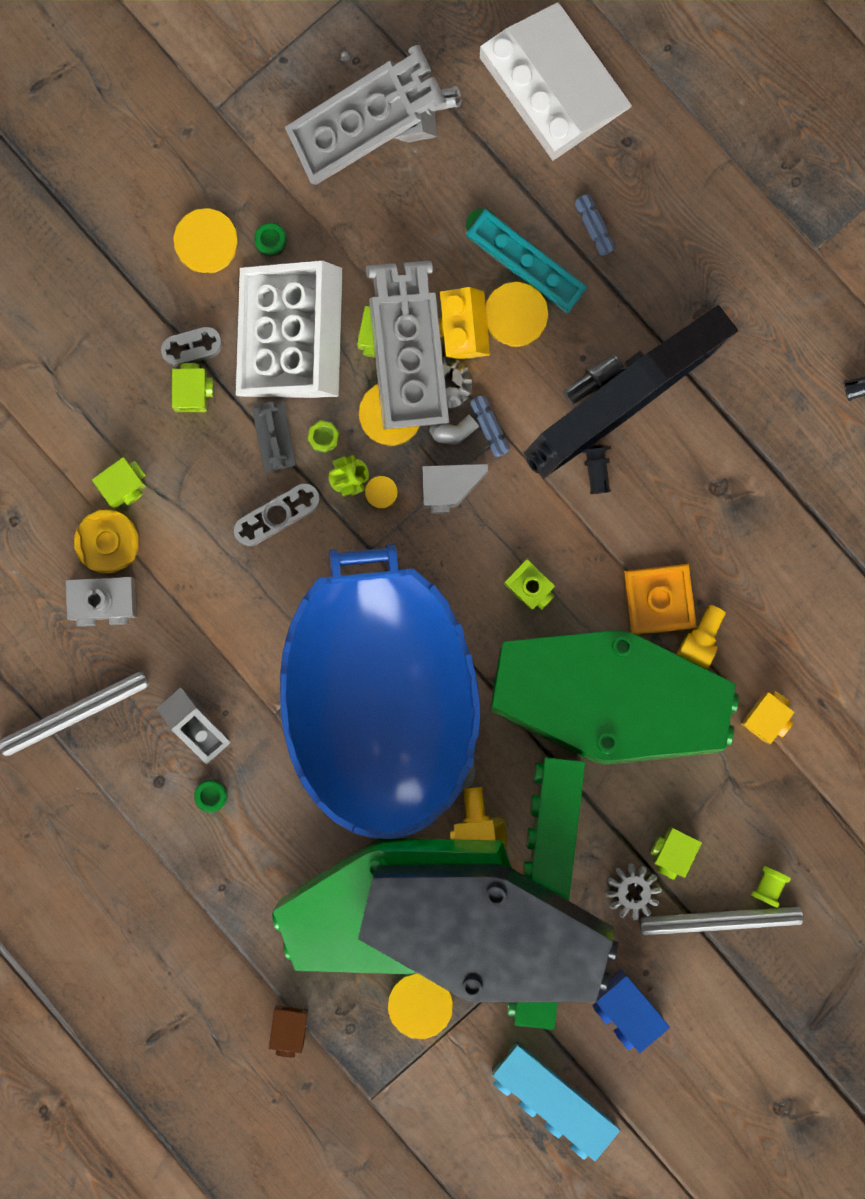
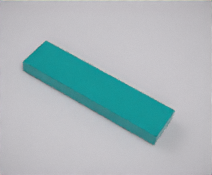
[465,208,588,314]

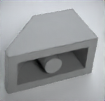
[422,464,488,514]
[156,687,231,764]

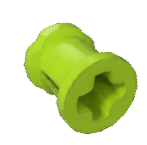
[751,866,791,908]

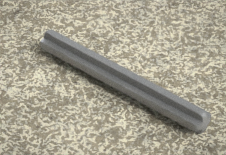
[0,672,149,756]
[640,906,803,935]

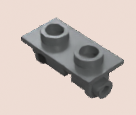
[252,402,296,472]

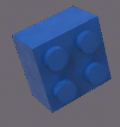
[592,969,670,1054]

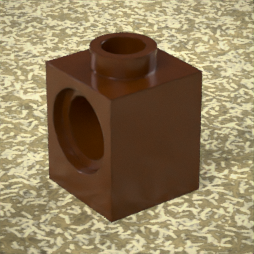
[269,1005,309,1058]

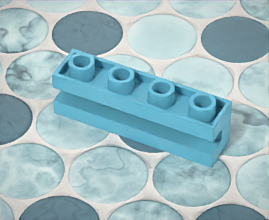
[492,1041,620,1162]

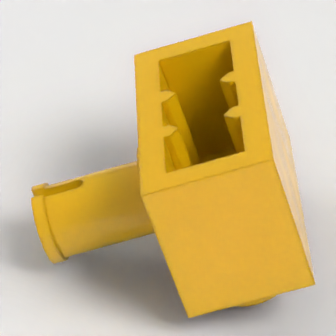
[438,287,490,360]
[450,786,509,850]

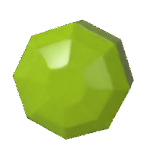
[307,420,340,453]

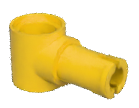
[676,605,726,670]

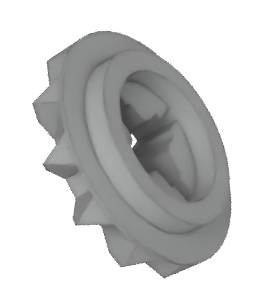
[442,357,472,409]

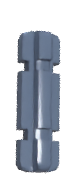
[575,194,616,256]
[470,395,510,457]

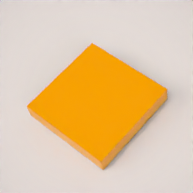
[623,563,697,635]

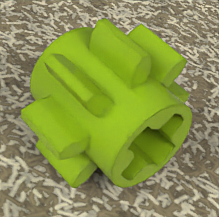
[329,455,369,497]

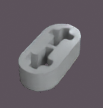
[161,327,222,367]

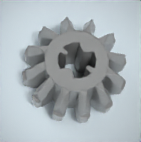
[605,863,661,920]

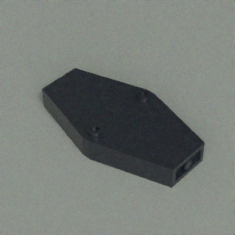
[524,305,739,479]
[358,864,619,1002]

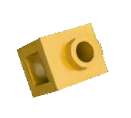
[741,691,795,744]

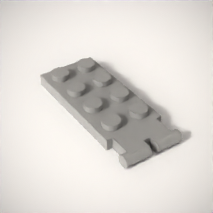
[285,45,447,185]
[366,260,449,429]

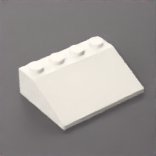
[480,2,632,161]
[236,261,342,398]

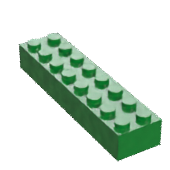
[507,757,585,1030]

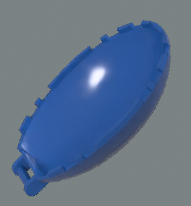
[280,544,480,839]

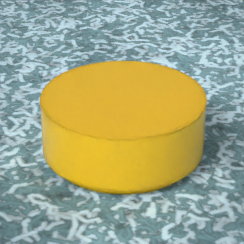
[365,476,398,509]

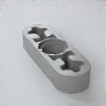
[234,484,320,546]

